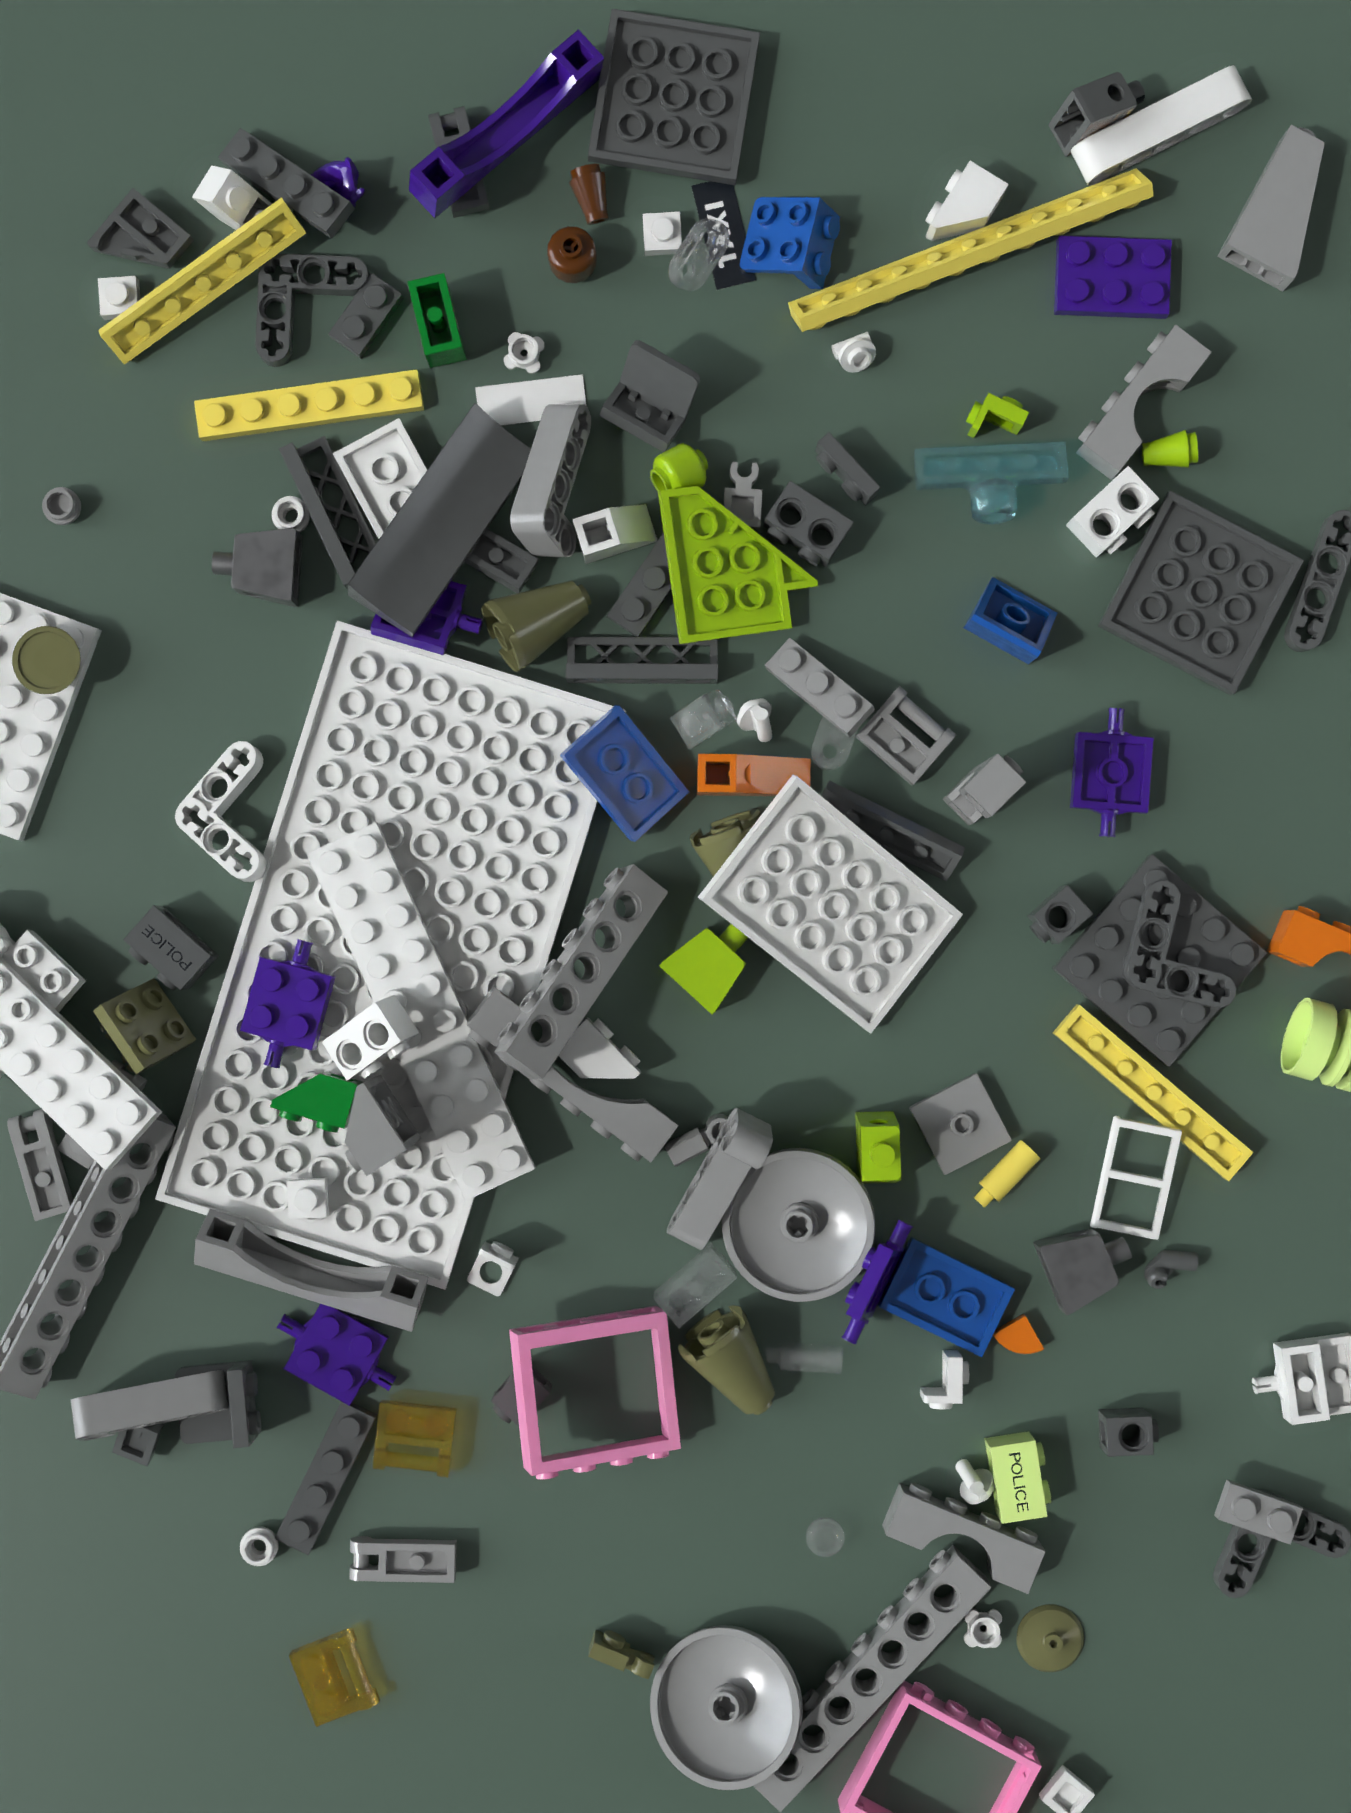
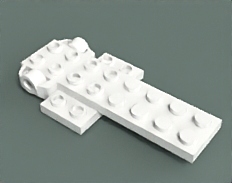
[0,923,162,1170]

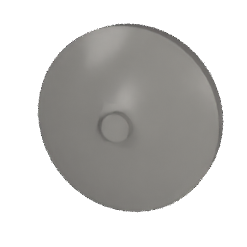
[722,1148,875,1302]
[650,1625,803,1790]

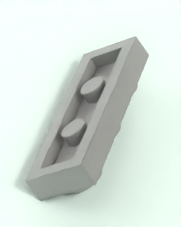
[765,638,875,738]

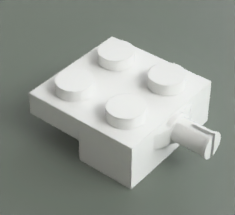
[1252,1333,1351,1425]

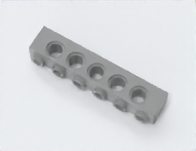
[494,864,668,1079]

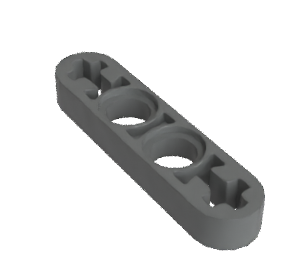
[1284,510,1351,652]

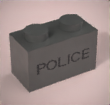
[123,905,219,990]

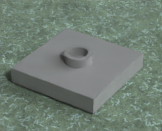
[909,1073,1012,1175]

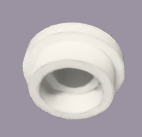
[272,496,310,533]
[240,1527,279,1566]

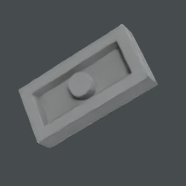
[1214,1479,1303,1545]

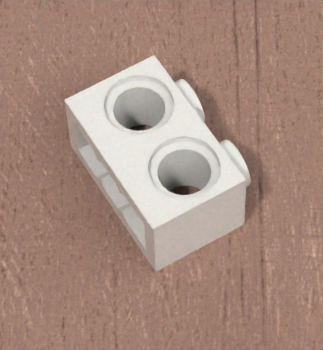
[1066,466,1159,558]
[322,995,419,1080]

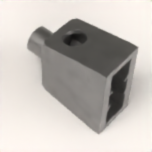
[212,528,303,607]
[1033,1229,1132,1315]

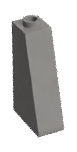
[1217,124,1325,292]

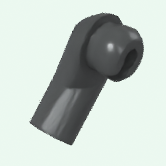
[1144,1250,1198,1289]

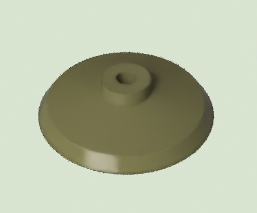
[12,626,81,694]
[1016,1604,1084,1672]

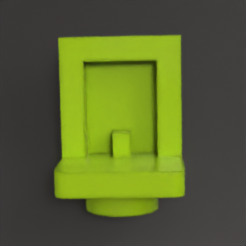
[966,393,1029,438]

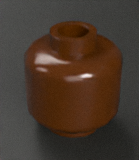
[547,226,597,283]

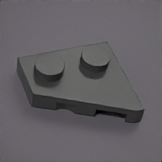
[87,188,194,269]

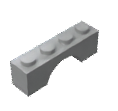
[1076,325,1212,480]
[943,754,1026,826]
[882,1483,1046,1594]

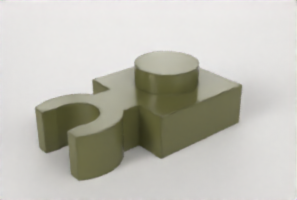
[588,1630,655,1679]

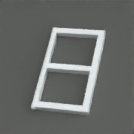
[1090,1116,1182,1240]

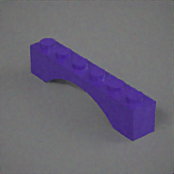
[409,29,604,218]

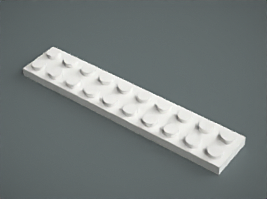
[306,822,536,1201]

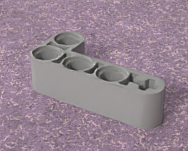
[510,404,591,557]
[667,1107,773,1250]
[71,1370,229,1441]

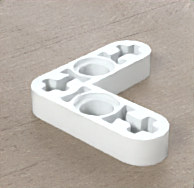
[175,741,266,882]

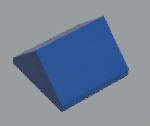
[963,577,1058,664]

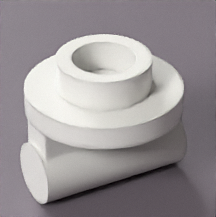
[832,332,876,373]
[737,698,773,742]
[955,1459,995,1504]

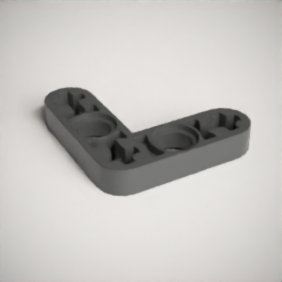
[255,254,370,367]
[1124,881,1236,1008]
[1213,1489,1351,1598]

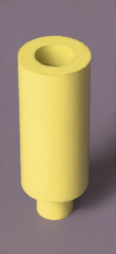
[974,1140,1041,1208]

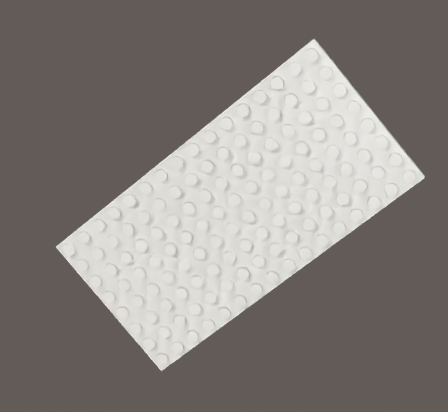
[155,621,626,1290]

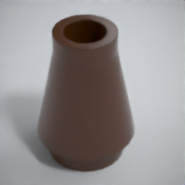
[569,163,609,225]

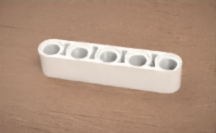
[1071,65,1252,186]

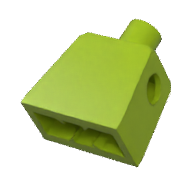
[659,924,748,1014]
[855,1111,901,1184]

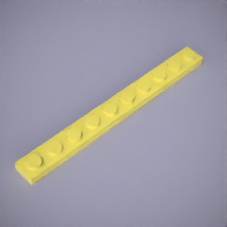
[788,168,1154,332]

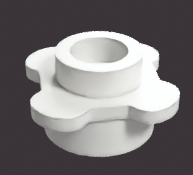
[504,332,545,374]
[964,1608,1002,1648]

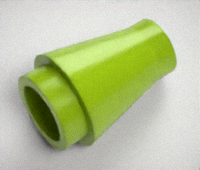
[1141,430,1198,468]

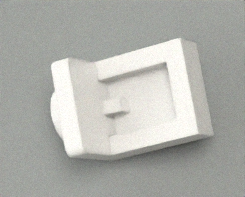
[920,1350,969,1409]

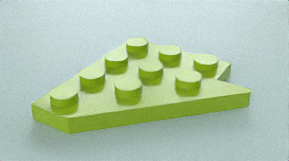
[658,486,818,644]

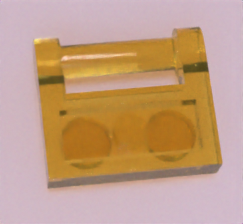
[373,1400,457,1478]
[289,1628,380,1727]

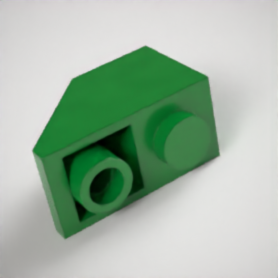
[270,1071,363,1133]

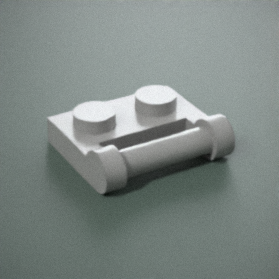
[855,685,957,786]

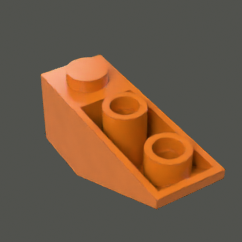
[697,754,811,796]

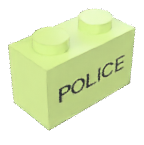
[984,1431,1051,1524]

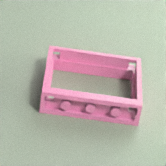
[509,1306,681,1479]
[838,1681,1042,1813]

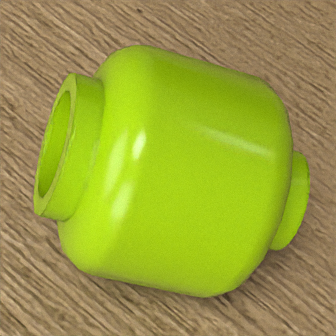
[650,443,708,492]

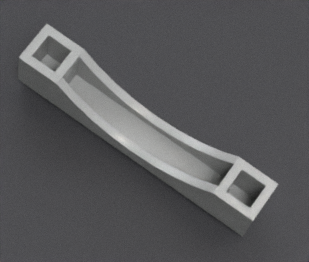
[466,986,678,1162]
[194,1209,429,1332]

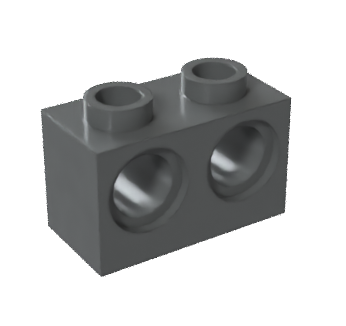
[763,481,853,567]

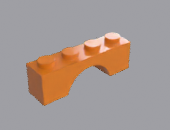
[1266,906,1351,967]

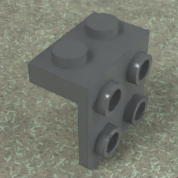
[599,340,701,452]
[175,1360,261,1448]

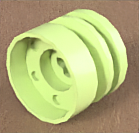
[1281,998,1351,1092]

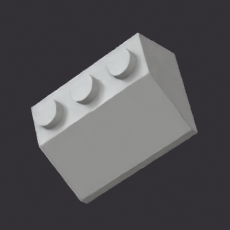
[344,1075,422,1176]

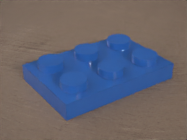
[560,705,689,842]
[878,1237,1015,1357]

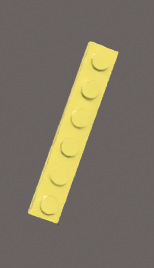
[98,197,306,365]
[194,369,424,441]
[1053,1004,1254,1181]

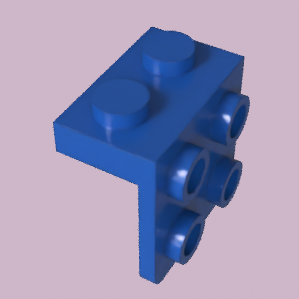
[740,197,840,289]

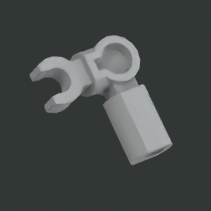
[664,1114,728,1167]

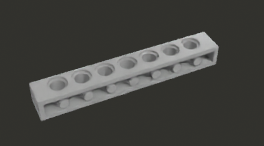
[0,1113,176,1400]
[753,1545,992,1813]

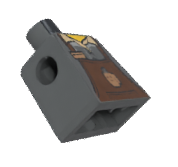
[1048,72,1145,157]

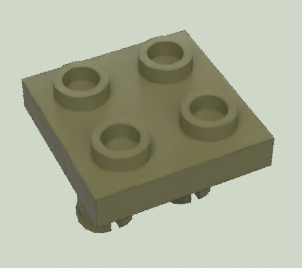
[93,978,196,1075]

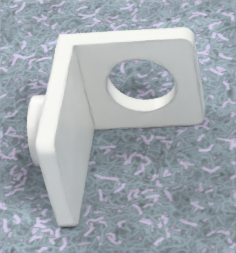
[467,1241,519,1296]

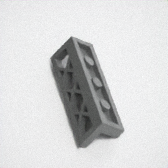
[279,436,376,589]
[566,637,718,684]

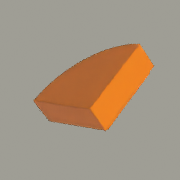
[993,1314,1044,1354]

